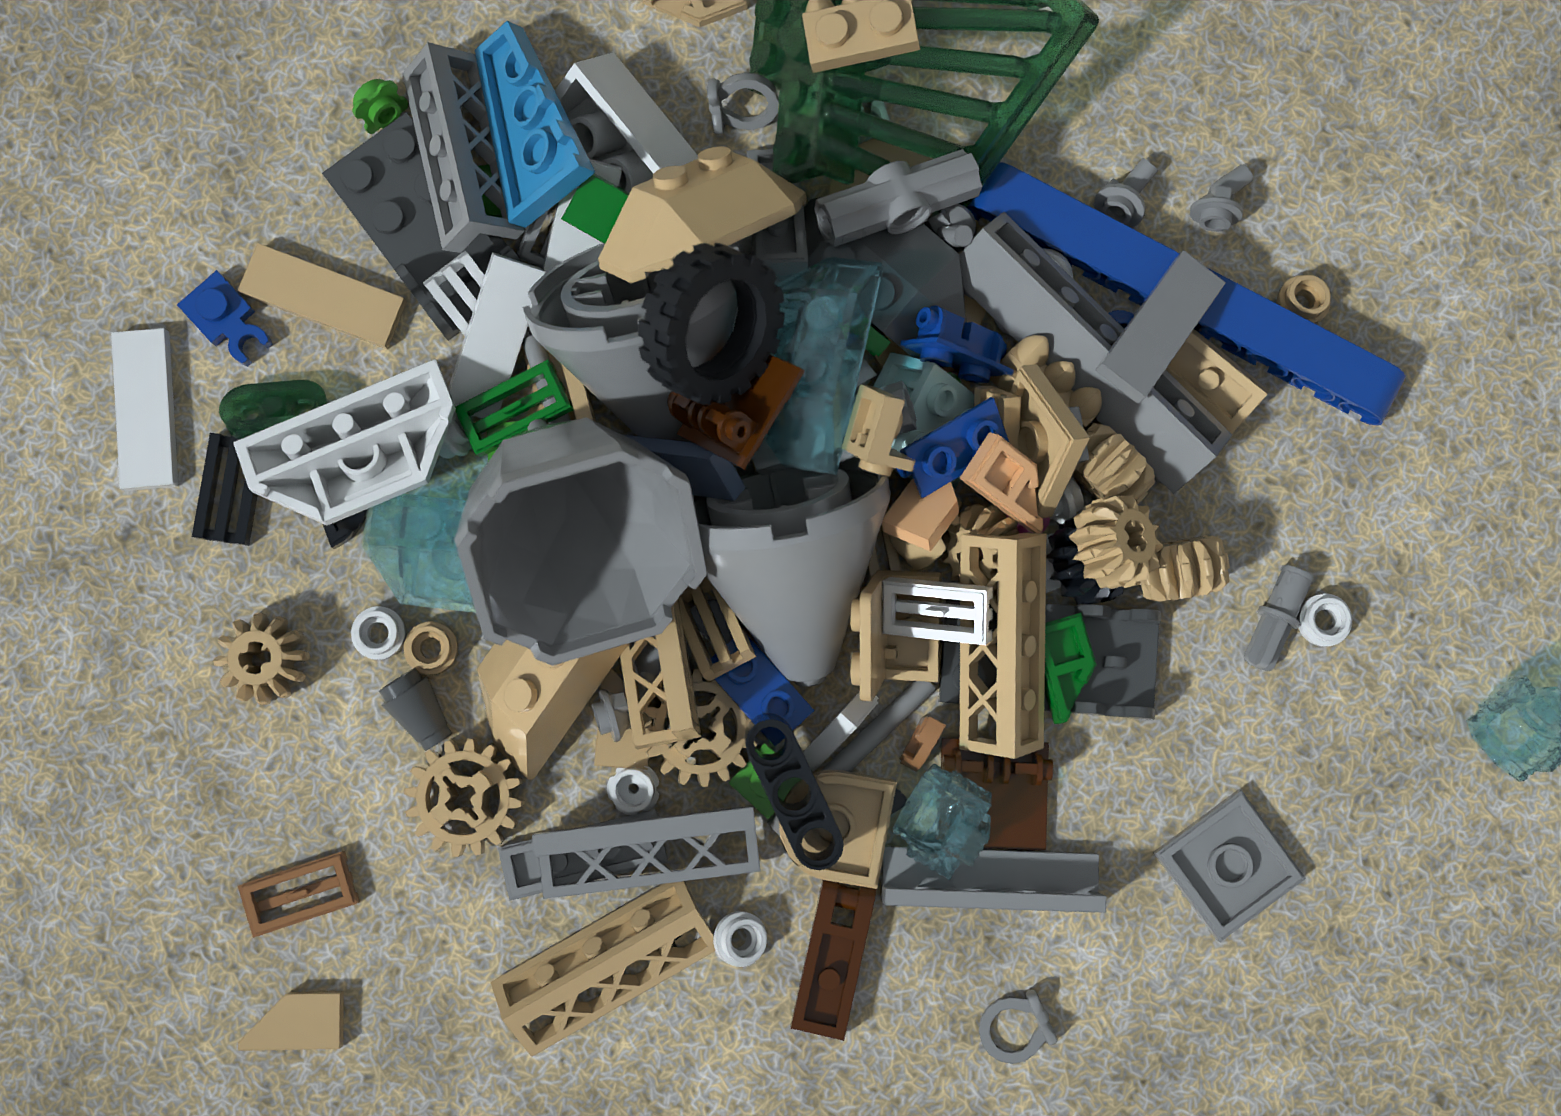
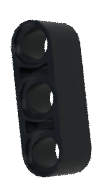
[744,713,844,870]

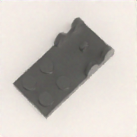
[322,112,521,341]
[938,599,1162,720]

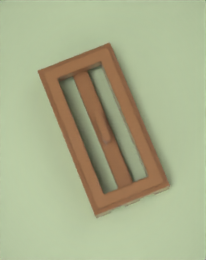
[238,851,360,938]

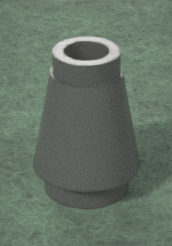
[379,668,452,751]

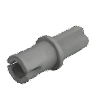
[1244,565,1315,671]

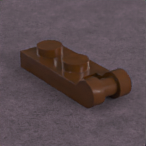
[790,879,877,1041]

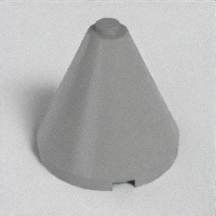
[523,242,739,442]
[692,456,891,687]

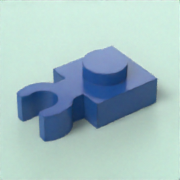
[177,270,273,367]

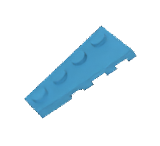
[474,21,595,228]

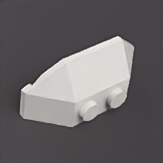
[233,359,456,525]

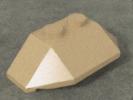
[598,147,807,283]
[477,640,629,780]

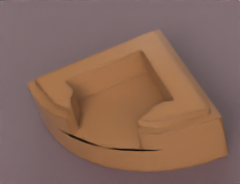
[899,716,946,772]

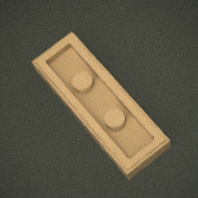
[238,243,407,350]

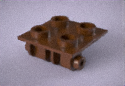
[667,355,805,470]
[938,738,1053,850]

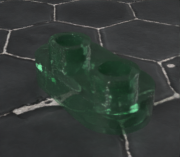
[219,380,329,439]

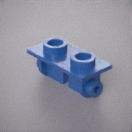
[900,305,1014,383]
[896,397,1010,498]
[711,635,815,747]

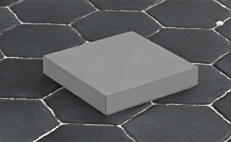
[1153,790,1306,942]

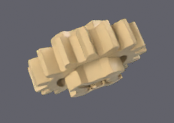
[644,669,757,787]
[404,738,525,857]

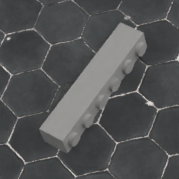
[960,212,1232,494]

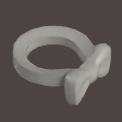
[707,72,779,135]
[978,989,1058,1064]

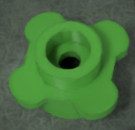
[352,79,409,134]

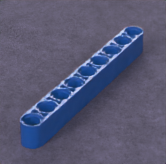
[966,161,1406,426]

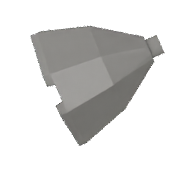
[454,418,707,666]

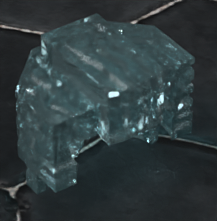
[1466,675,1561,782]
[892,763,992,880]

